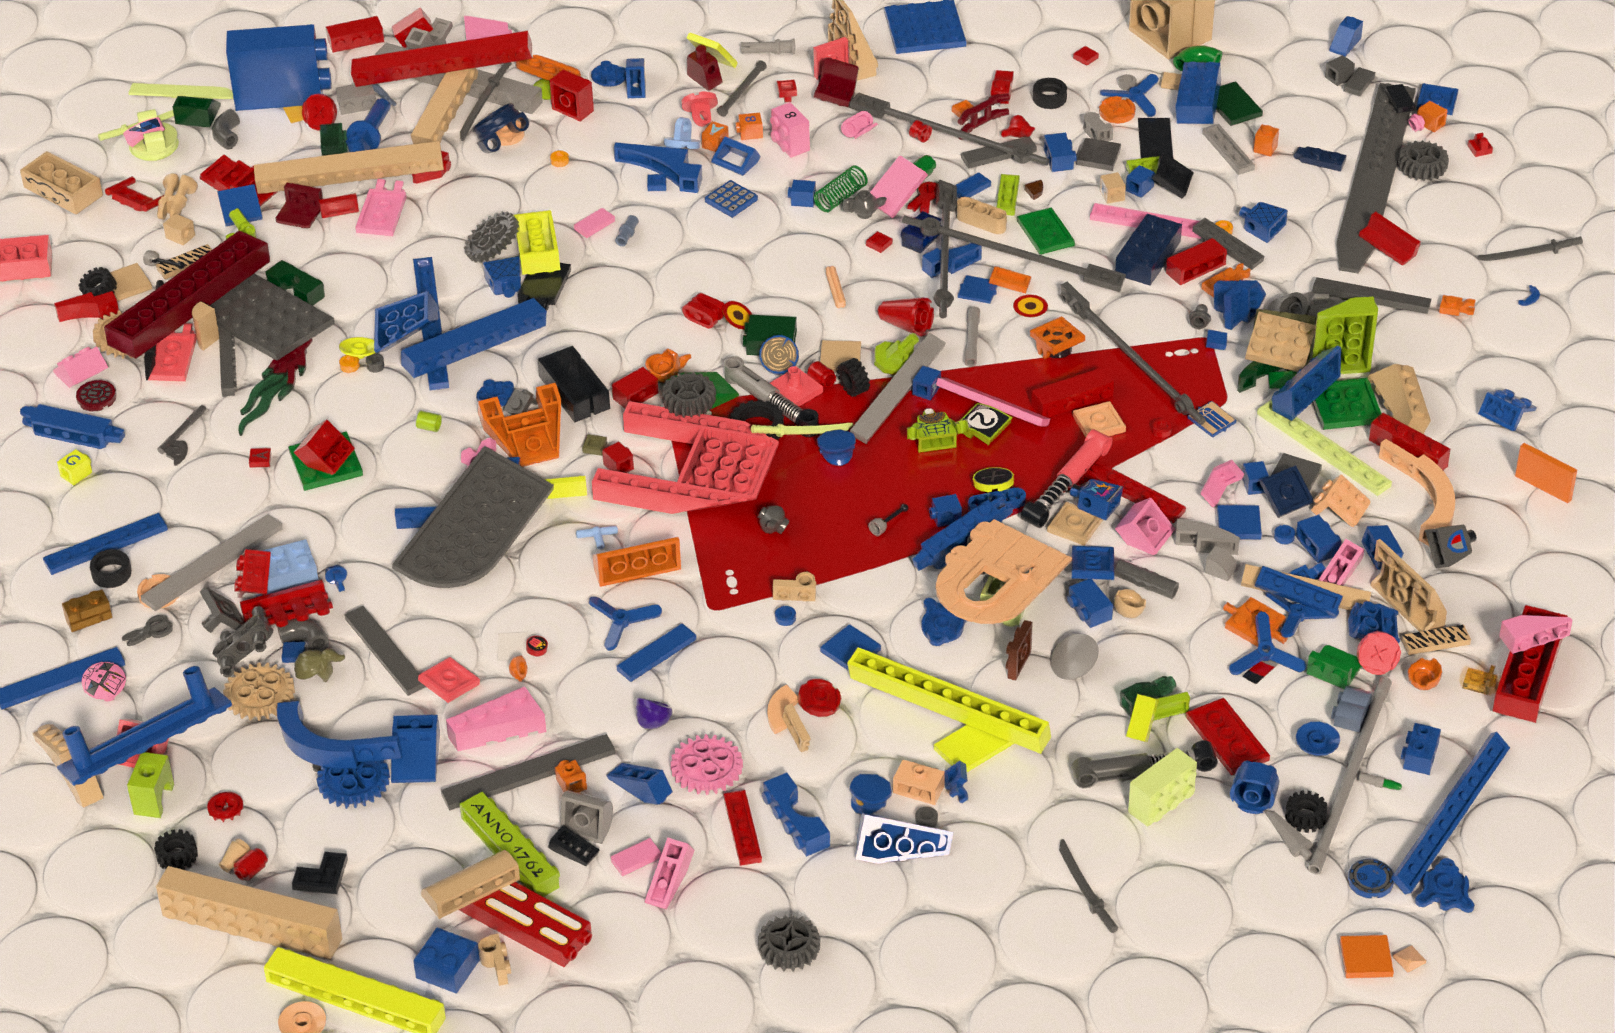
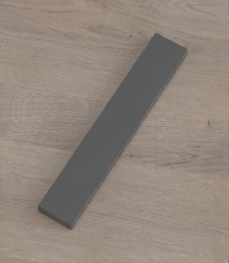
[1312,277,1432,314]
[344,606,426,696]

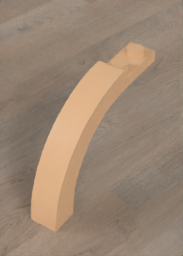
[1379,439,1455,546]

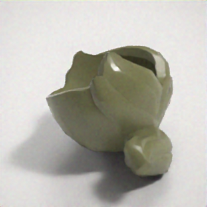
[294,648,345,682]

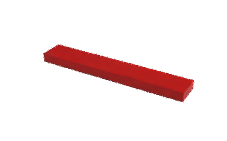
[1083,461,1186,523]

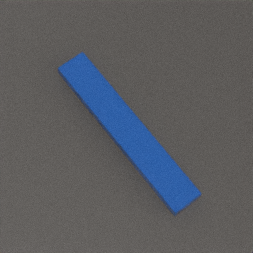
[43,513,168,575]
[0,647,125,710]

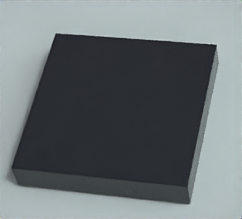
[1152,152,1194,199]

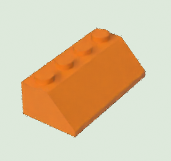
[593,537,681,587]

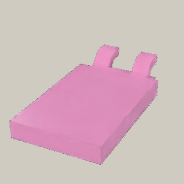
[355,179,407,236]

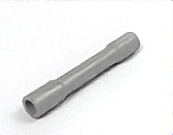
[965,306,980,367]

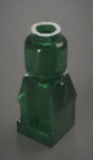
[1119,676,1176,717]

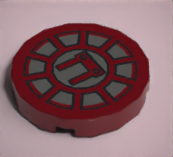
[76,380,117,412]

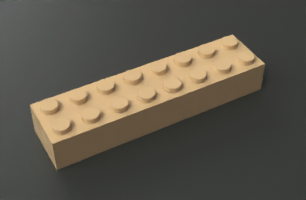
[156,866,342,960]

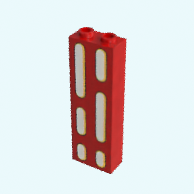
[459,882,592,967]

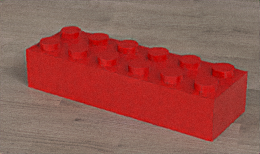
[1492,605,1568,723]

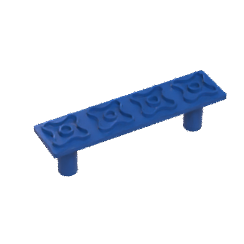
[57,666,232,786]

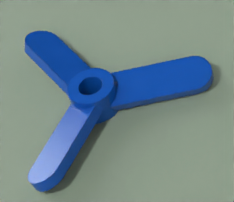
[1100,74,1159,117]
[1265,592,1339,638]
[589,597,662,651]
[1229,612,1306,675]

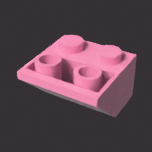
[53,347,108,388]

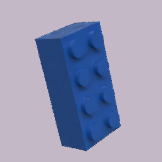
[1176,62,1222,124]

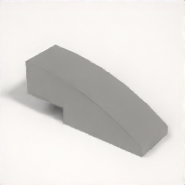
[1175,519,1240,555]

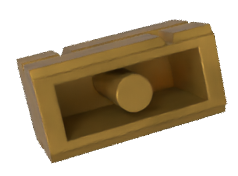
[62,589,112,632]

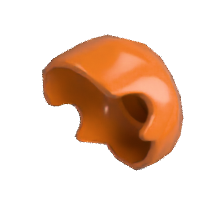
[1408,658,1442,690]

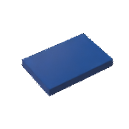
[1072,545,1115,580]

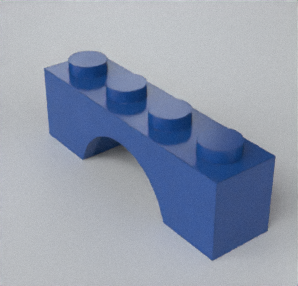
[762,773,830,857]

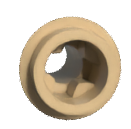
[219,839,251,873]

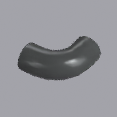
[212,109,240,150]
[277,619,329,651]

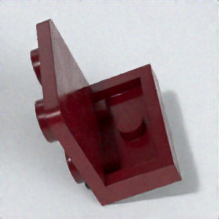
[814,57,859,107]
[275,182,323,229]

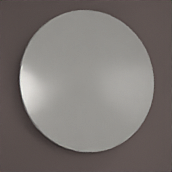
[1303,291,1343,319]
[1051,634,1099,680]

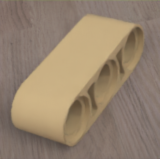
[957,197,1007,234]

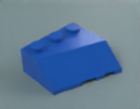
[374,291,438,353]

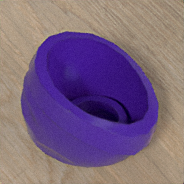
[635,698,673,729]

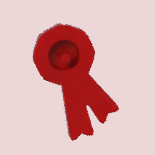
[907,181,938,214]

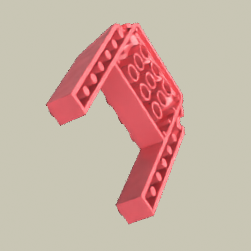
[592,401,779,514]

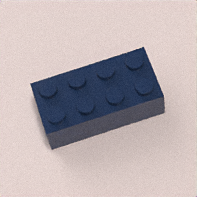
[1115,214,1182,286]

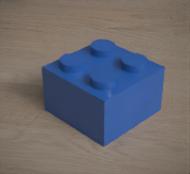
[413,927,480,994]

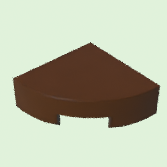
[1024,180,1043,200]

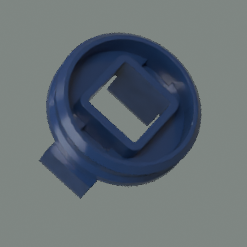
[473,103,529,153]

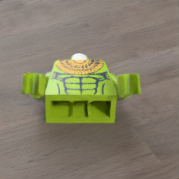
[907,409,970,452]

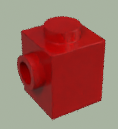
[602,441,634,473]

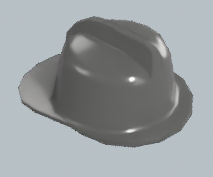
[1267,292,1311,315]

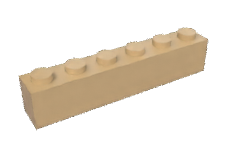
[411,68,478,144]

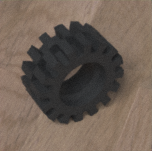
[78,267,117,296]
[837,358,870,397]
[1285,790,1327,833]
[154,829,198,870]

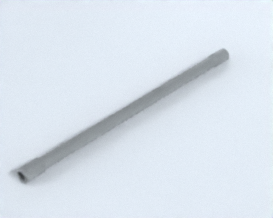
[1308,677,1392,874]

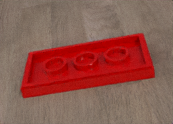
[1186,698,1270,776]

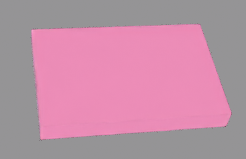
[870,156,928,219]

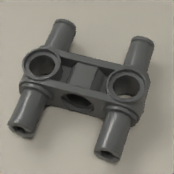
[212,606,274,678]

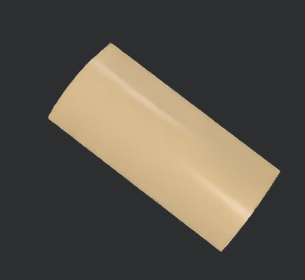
[421,850,520,919]

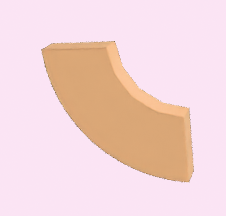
[767,684,799,734]

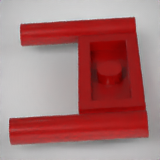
[105,176,164,212]

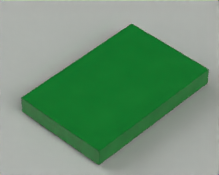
[1017,207,1075,255]

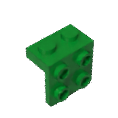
[1307,645,1362,689]

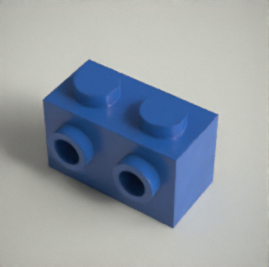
[1401,723,1441,775]

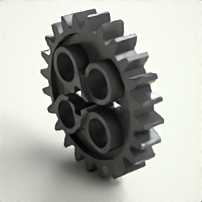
[464,211,520,263]

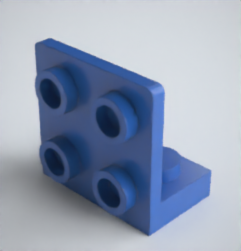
[1478,389,1537,431]

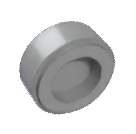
[1118,74,1137,90]

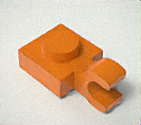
[1439,295,1476,316]

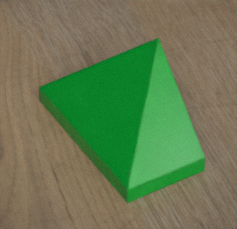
[1268,371,1298,389]

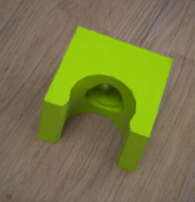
[127,752,174,818]

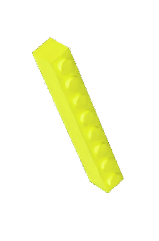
[264,947,446,1033]

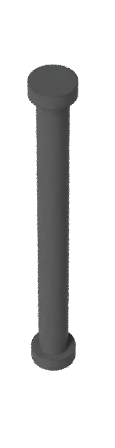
[717,60,767,117]

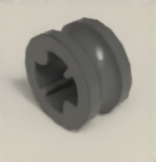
[366,354,385,373]

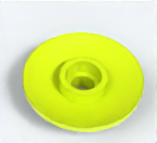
[339,337,375,359]

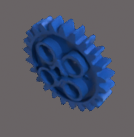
[317,760,390,809]

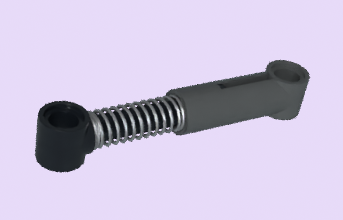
[1071,740,1218,789]

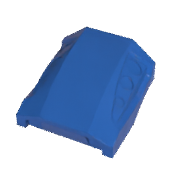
[1348,601,1400,644]

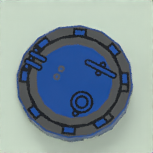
[1348,859,1394,899]

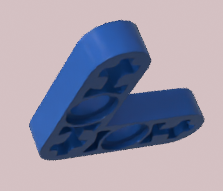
[968,488,1026,512]

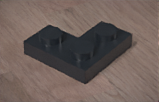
[292,851,348,894]

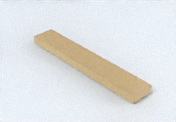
[1241,564,1371,611]

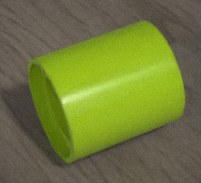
[416,411,442,432]

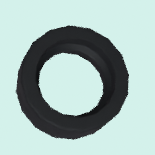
[1033,77,1067,109]
[90,549,132,588]

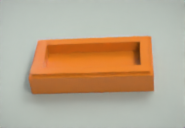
[989,266,1031,294]

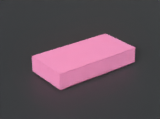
[574,208,615,238]
[611,838,662,876]

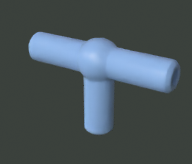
[576,526,618,549]

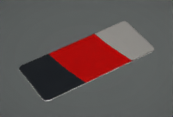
[1243,660,1278,684]

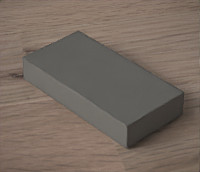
[1344,67,1376,96]

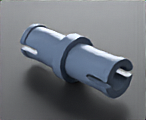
[615,215,639,247]

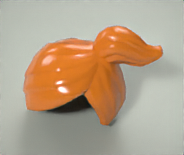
[645,349,691,383]

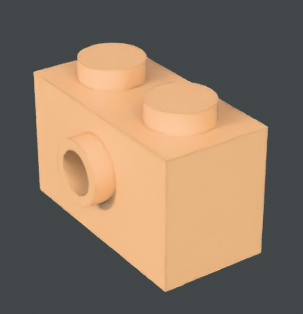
[893,760,945,805]

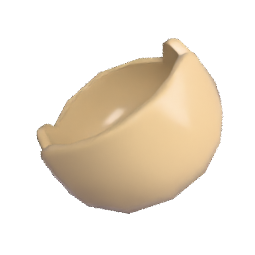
[1114,589,1146,618]

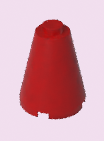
[878,297,934,337]

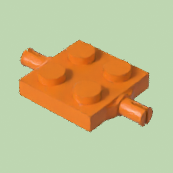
[1223,597,1288,647]

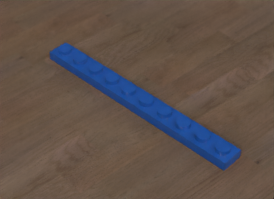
[413,257,449,390]
[1391,731,1510,895]

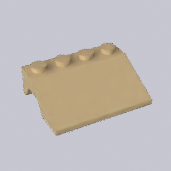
[1371,539,1447,632]

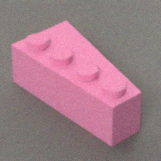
[446,687,546,751]

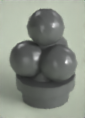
[1189,304,1211,330]

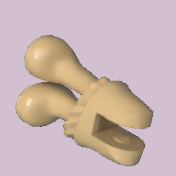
[157,174,198,220]

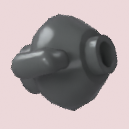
[843,190,887,219]
[757,505,789,534]

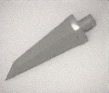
[1264,810,1313,861]

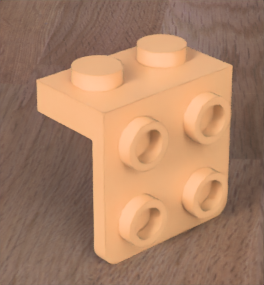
[1311,474,1370,527]

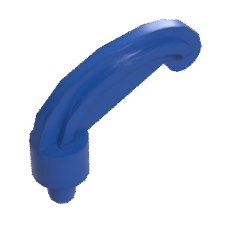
[1518,285,1540,306]

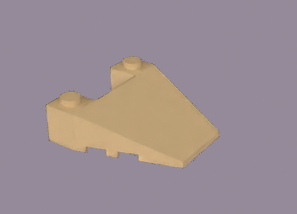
[828,0,878,81]

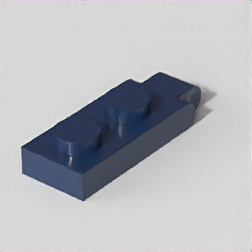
[1294,146,1347,172]

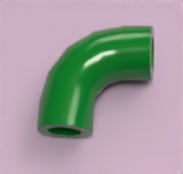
[1173,45,1223,71]

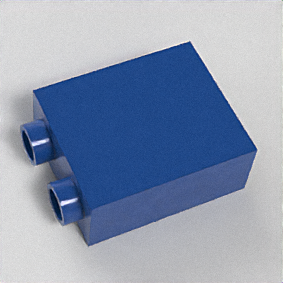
[226,24,332,111]

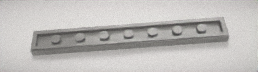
[850,333,946,444]
[141,514,282,611]

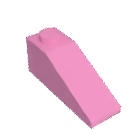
[1319,539,1364,586]
[645,838,695,910]

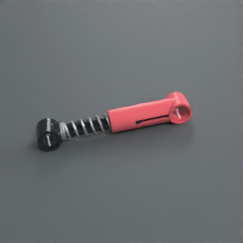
[1021,429,1113,528]

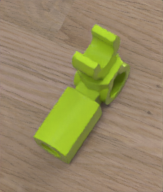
[225,208,256,239]

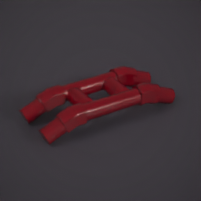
[957,93,1010,140]

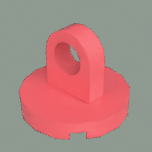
[681,91,718,127]
[1357,631,1401,675]

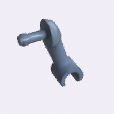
[372,84,397,106]

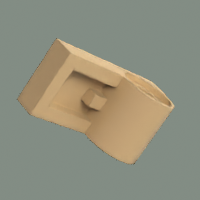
[773,572,816,601]
[478,934,511,986]

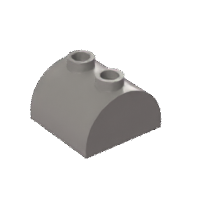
[560,790,613,844]

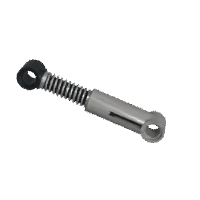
[724,356,819,437]

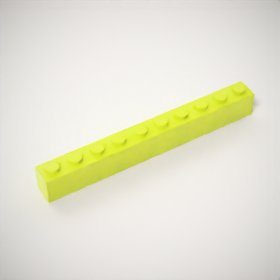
[847,647,1051,754]

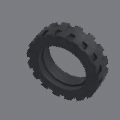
[730,400,784,440]

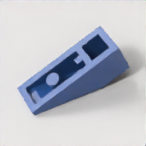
[606,763,673,805]

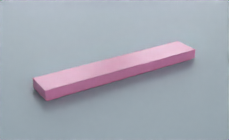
[1090,203,1202,239]
[936,378,1050,426]

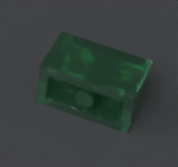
[320,123,348,156]

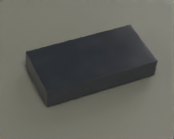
[1385,84,1415,113]

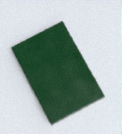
[1216,81,1263,126]

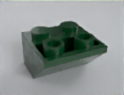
[172,96,221,127]

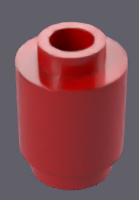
[807,361,836,388]
[234,848,268,881]

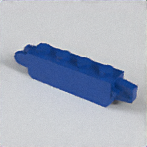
[20,404,125,449]
[912,497,1014,571]

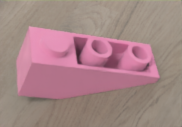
[1499,615,1573,654]

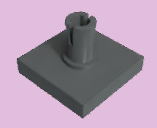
[200,586,245,633]

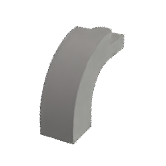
[405,17,453,49]

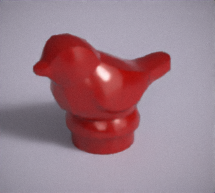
[1001,115,1035,137]

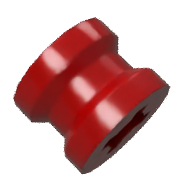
[909,120,932,143]

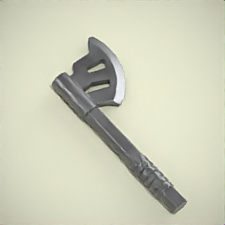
[157,405,206,466]

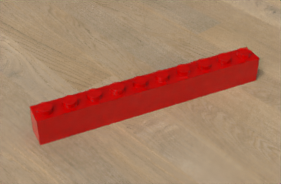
[351,31,532,87]

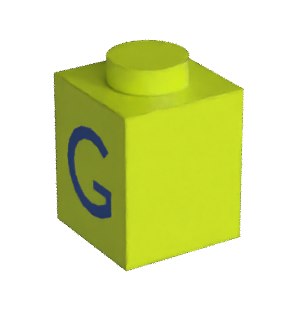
[57,449,92,485]

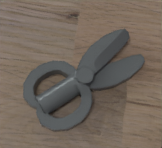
[122,615,173,646]

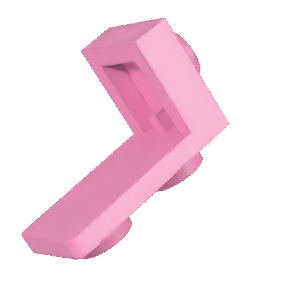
[1201,460,1244,507]

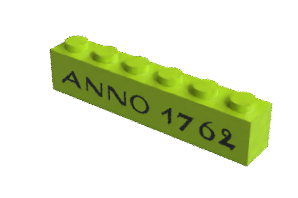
[460,792,560,897]

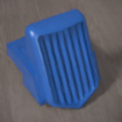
[1214,280,1266,330]

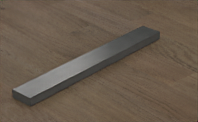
[441,734,615,811]

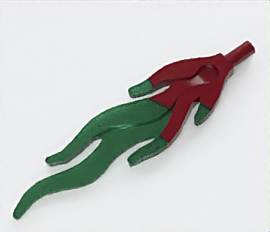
[238,339,313,436]

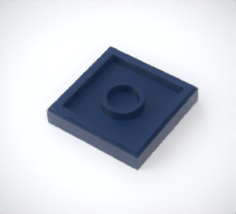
[1259,465,1314,518]

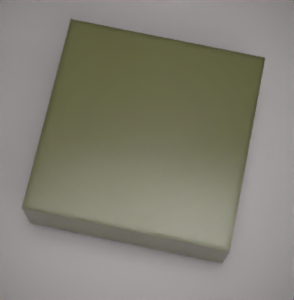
[582,434,607,456]

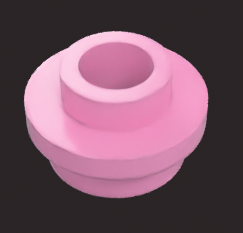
[1408,114,1425,132]

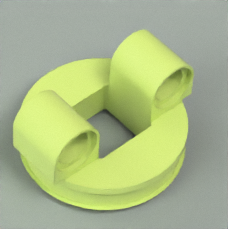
[128,109,179,161]

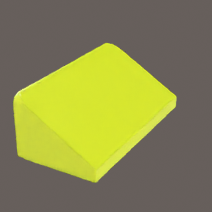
[1126,694,1159,742]

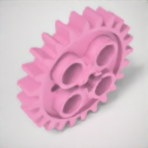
[670,734,743,795]

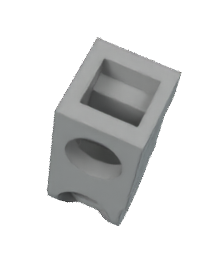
[1083,112,1113,141]

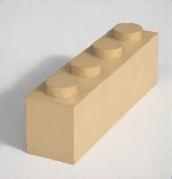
[1368,364,1431,434]

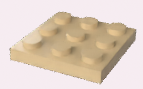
[1245,312,1316,372]

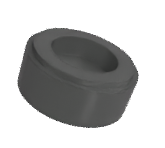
[915,807,938,827]

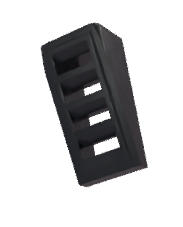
[548,825,600,866]

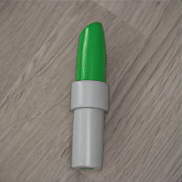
[1358,772,1402,790]

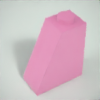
[464,16,512,40]

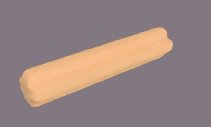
[826,266,846,308]

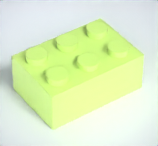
[1128,748,1197,827]

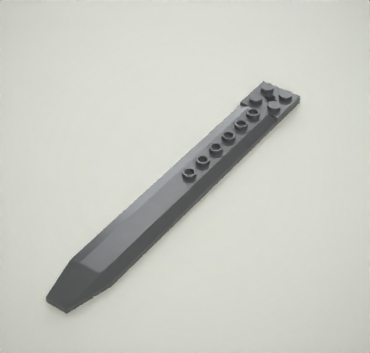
[1336,83,1416,274]

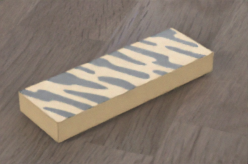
[156,244,212,280]
[1401,624,1471,655]

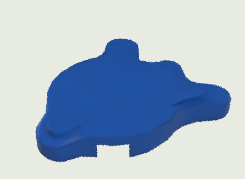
[921,598,967,646]
[1415,858,1475,913]

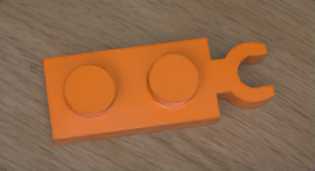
[1201,263,1251,298]

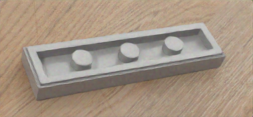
[1202,124,1255,175]

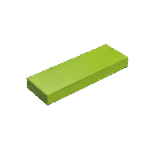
[996,174,1020,216]

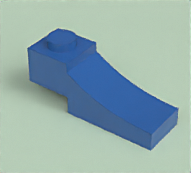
[922,243,982,278]

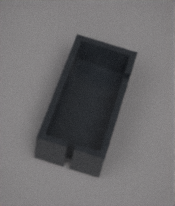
[537,346,610,422]

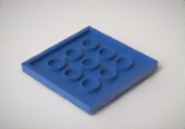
[884,0,966,54]

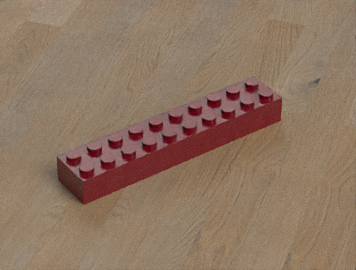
[104,230,270,359]

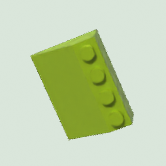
[1312,296,1378,374]

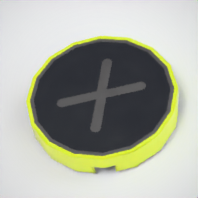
[973,467,1014,492]

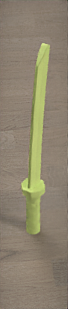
[98,110,174,141]
[751,423,853,437]

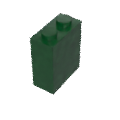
[743,315,797,356]

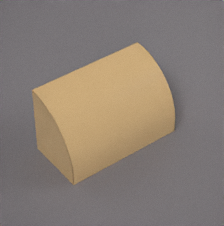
[192,301,219,351]

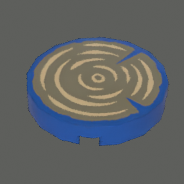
[760,335,799,375]

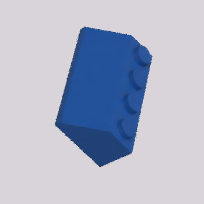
[1272,346,1341,421]

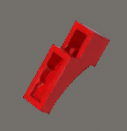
[991,70,1014,104]
[54,291,119,322]

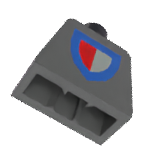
[1425,524,1477,568]

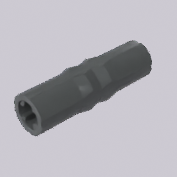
[1114,559,1179,599]

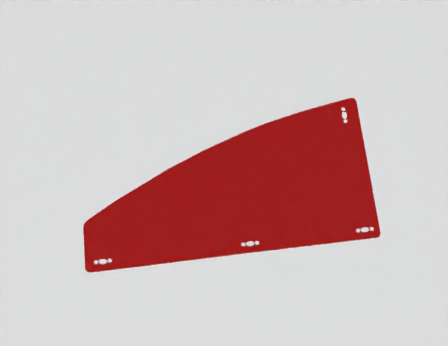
[671,337,1228,611]

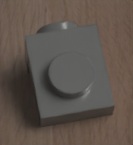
[504,389,537,415]

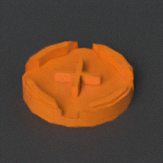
[1099,96,1136,124]

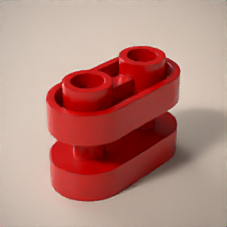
[682,293,724,329]

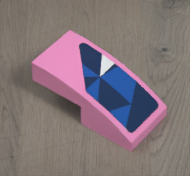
[123,117,165,147]

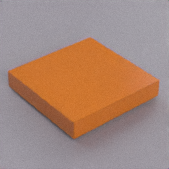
[1340,935,1394,978]

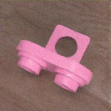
[841,111,878,139]

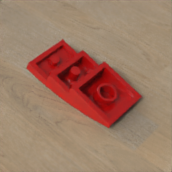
[199,155,278,207]

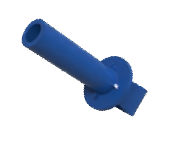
[346,98,391,152]

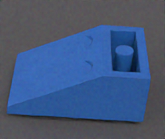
[391,715,440,783]

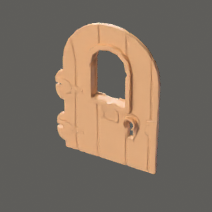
[935,519,1072,624]

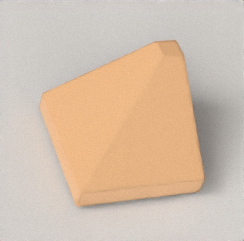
[1393,945,1426,973]

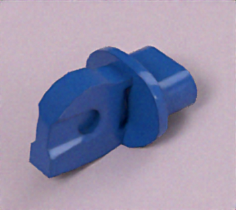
[325,565,347,592]

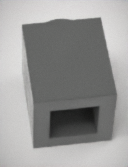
[1325,55,1355,86]

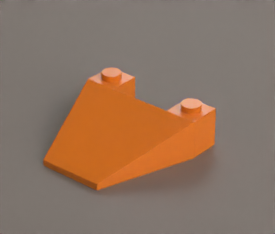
[478,383,561,467]

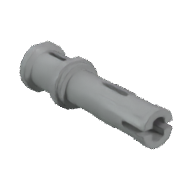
[741,39,795,55]

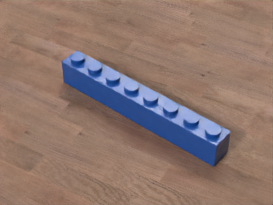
[401,298,547,378]

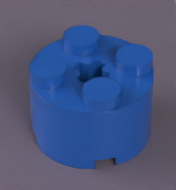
[1230,761,1280,814]

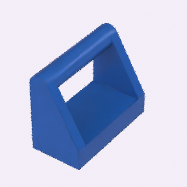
[711,136,761,176]

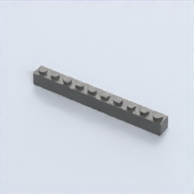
[219,326,237,397]

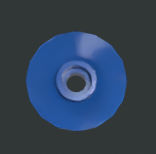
[1296,721,1340,756]

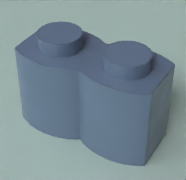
[1331,686,1372,732]

